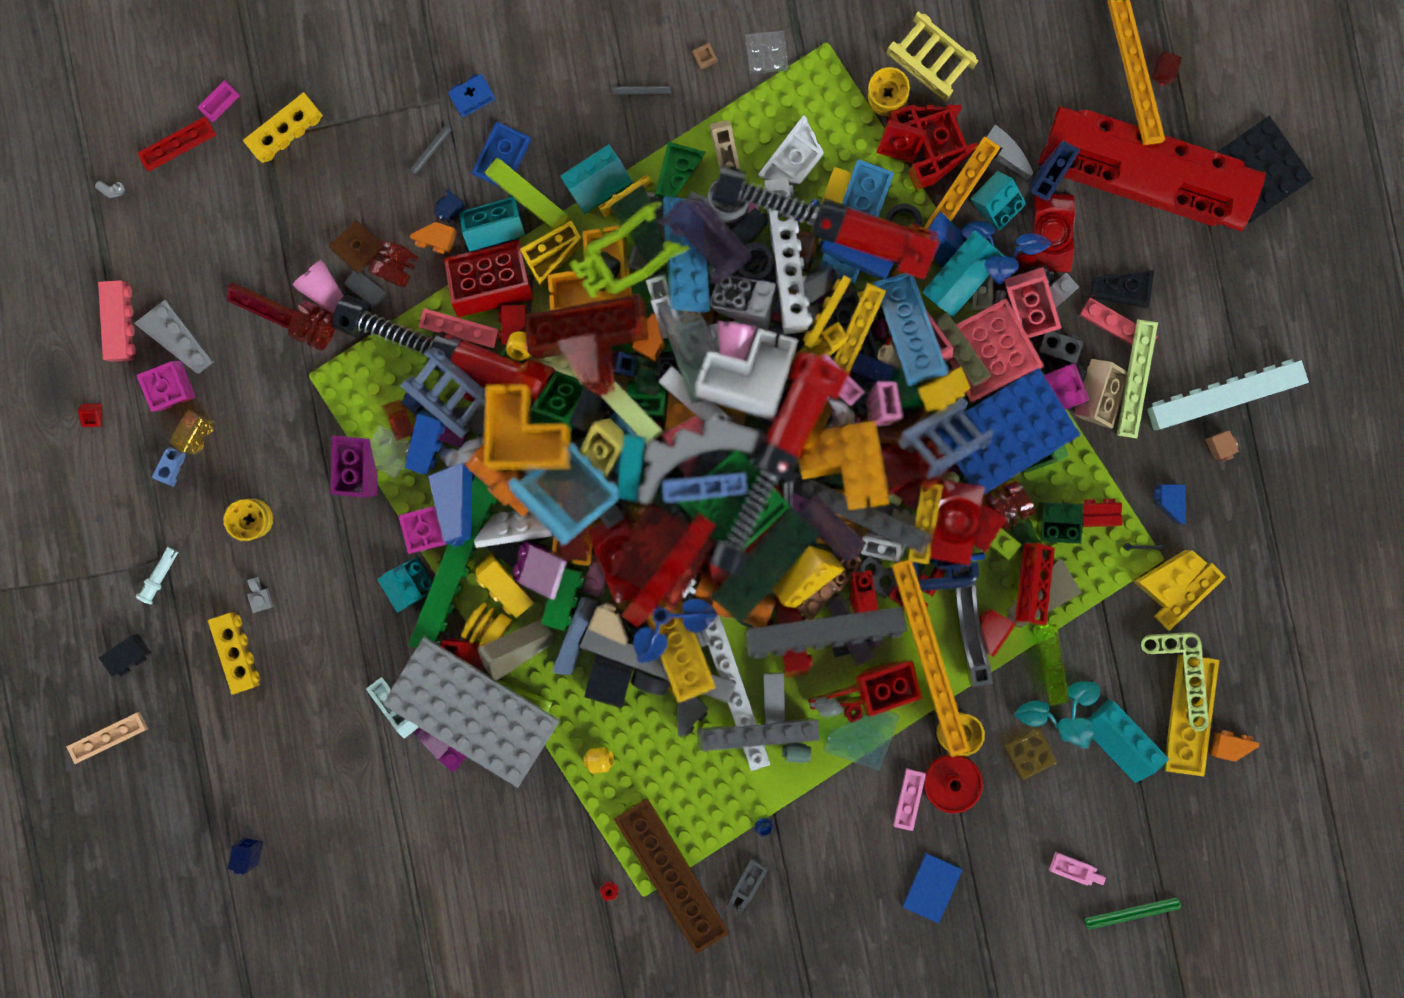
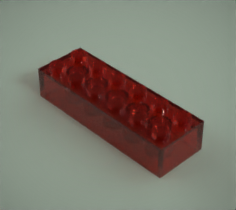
[525,294,648,359]

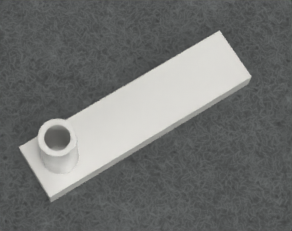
[658,367,732,423]

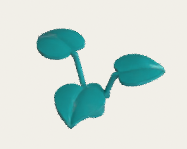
[1014,681,1100,749]

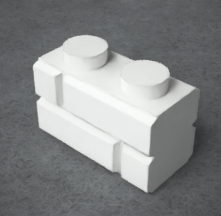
[861,529,906,562]

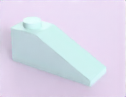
[366,677,418,738]

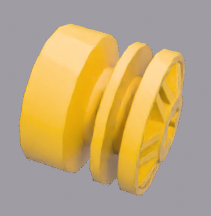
[867,67,910,117]
[224,499,273,541]
[461,602,513,648]
[937,712,985,756]

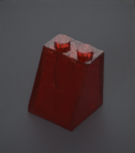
[559,333,615,395]

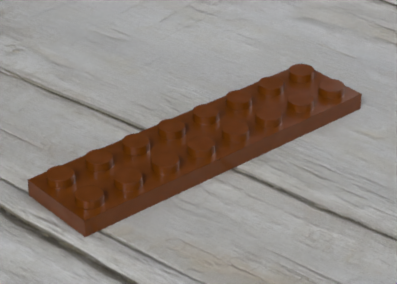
[614,797,730,954]

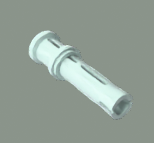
[135,546,179,605]

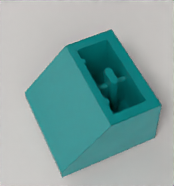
[970,171,1026,231]
[377,557,433,613]

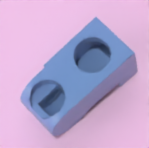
[152,447,185,487]

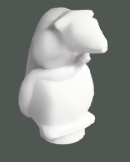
[825,399,855,429]
[439,435,485,468]

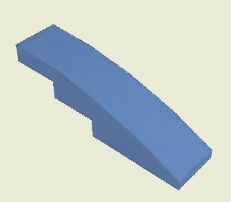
[663,473,747,502]

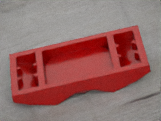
[1032,194,1075,273]
[930,480,985,566]
[588,515,650,604]

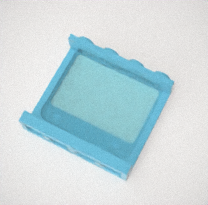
[508,441,618,545]

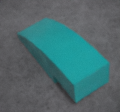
[618,434,645,501]

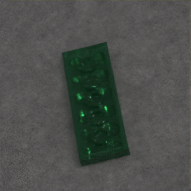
[710,507,821,623]

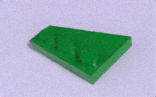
[655,142,705,199]

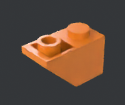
[410,222,457,255]
[632,313,666,363]
[1210,730,1260,762]

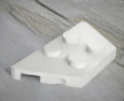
[758,115,824,186]
[474,511,551,548]

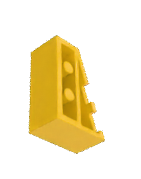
[520,220,583,287]
[918,367,970,412]
[772,546,845,608]
[1133,550,1207,608]

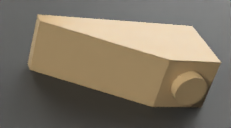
[709,120,740,172]

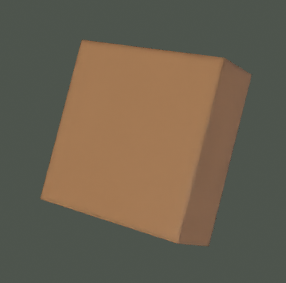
[692,43,718,70]

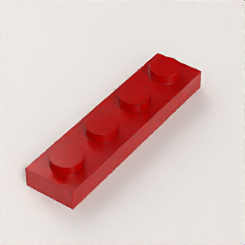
[137,116,217,172]

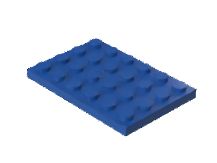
[935,368,1081,494]

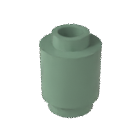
[782,742,811,764]

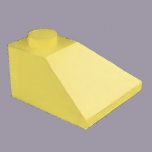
[579,418,623,478]

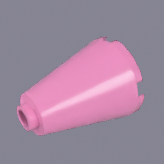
[293,260,344,314]
[718,321,758,362]

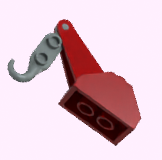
[808,660,922,717]

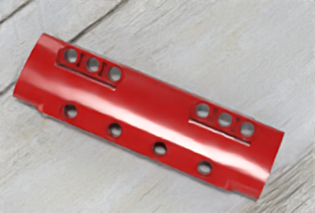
[1038,106,1266,232]

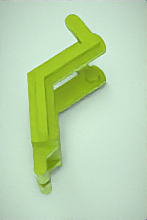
[570,201,690,299]

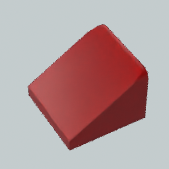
[1015,254,1036,273]
[78,403,102,427]

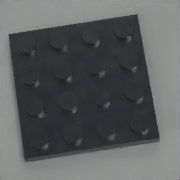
[1213,115,1314,224]

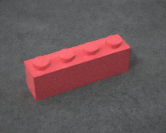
[98,280,136,362]

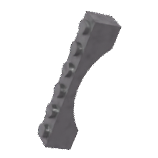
[952,567,993,687]
[697,718,819,751]

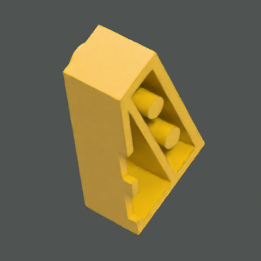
[474,551,534,618]

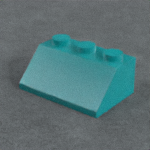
[560,144,633,215]
[459,197,525,252]

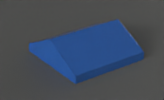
[928,212,964,267]

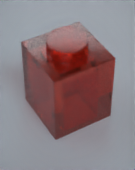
[1151,51,1182,85]

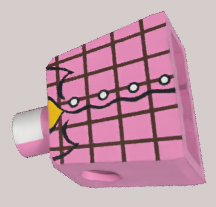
[867,382,902,426]

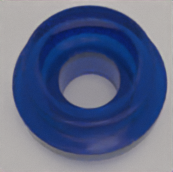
[754,818,774,837]

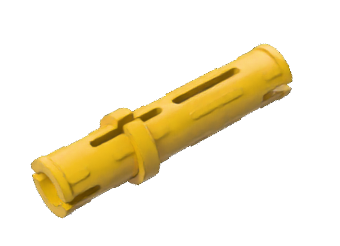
[598,174,653,217]

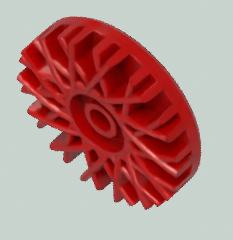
[923,754,983,814]

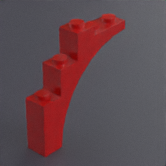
[621,514,716,627]

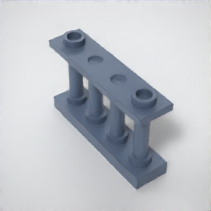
[401,347,486,438]
[898,398,994,479]

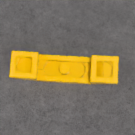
[787,322,848,379]

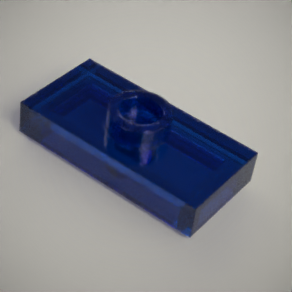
[850,352,896,382]

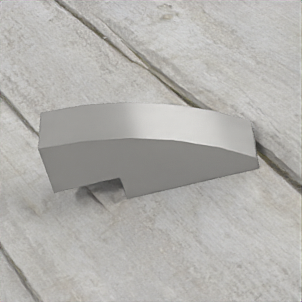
[987,125,1033,180]
[763,672,785,724]

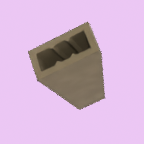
[1006,558,1081,628]
[478,620,554,681]

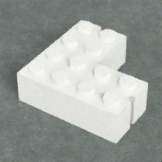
[696,329,798,419]

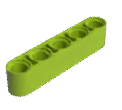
[484,158,570,230]

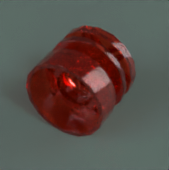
[368,240,419,288]
[288,300,336,351]
[984,478,1035,531]

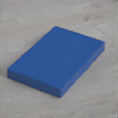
[471,121,532,190]
[902,853,962,923]

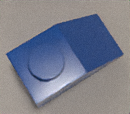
[1153,485,1186,524]

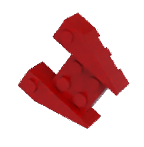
[887,105,978,191]

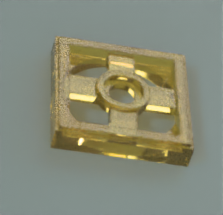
[1004,727,1058,780]

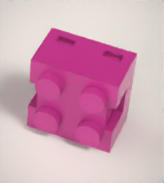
[136,361,196,412]
[1044,364,1090,410]
[399,506,447,554]

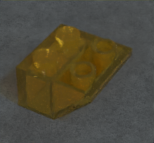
[169,408,215,455]

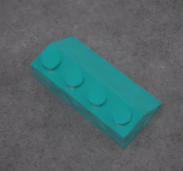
[922,231,1005,317]
[1087,699,1169,783]

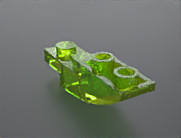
[1036,624,1069,706]

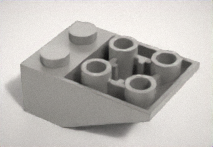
[710,274,779,330]

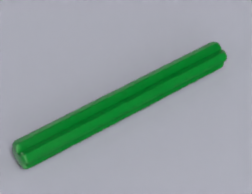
[1084,898,1181,930]

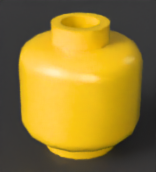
[506,331,533,361]
[583,747,614,774]

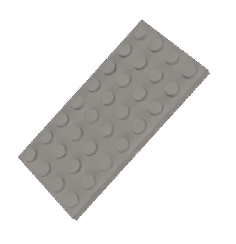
[382,637,560,788]

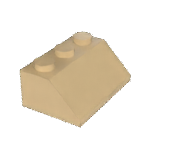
[1074,359,1128,429]
[588,602,630,645]

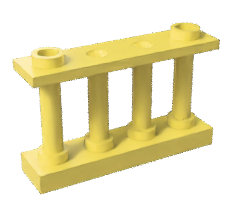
[886,11,978,102]

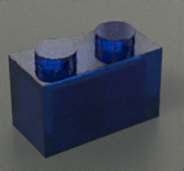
[227,837,263,875]

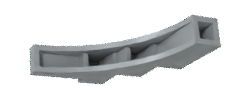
[638,417,759,504]

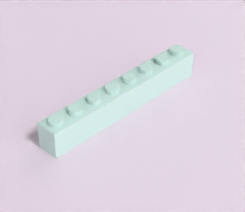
[1147,359,1309,431]

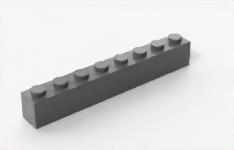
[778,471,932,554]
[745,607,907,659]

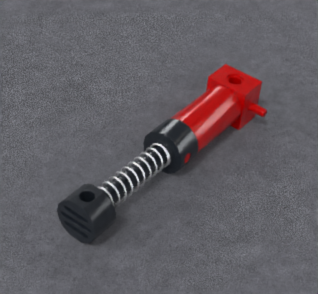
[712,164,939,279]
[332,295,555,407]
[705,352,849,578]

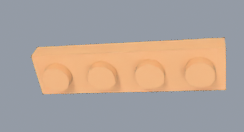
[66,712,148,764]

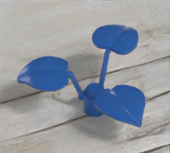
[960,221,1051,284]
[633,572,717,663]

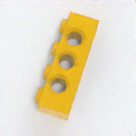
[243,92,323,163]
[208,612,260,695]

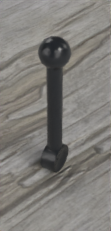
[1123,543,1165,551]

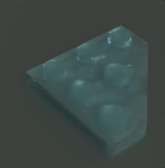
[824,711,899,771]

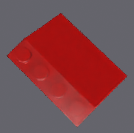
[444,240,533,318]

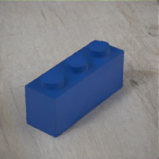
[405,409,446,475]

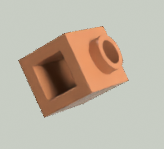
[1205,430,1239,462]

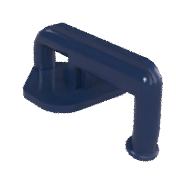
[908,557,979,591]

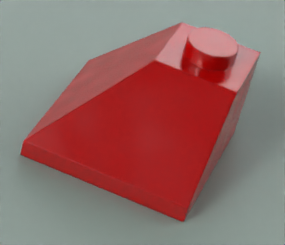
[979,609,1016,657]

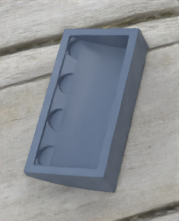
[552,596,601,675]

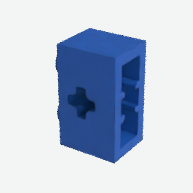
[448,74,496,118]

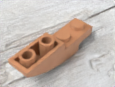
[796,549,863,620]

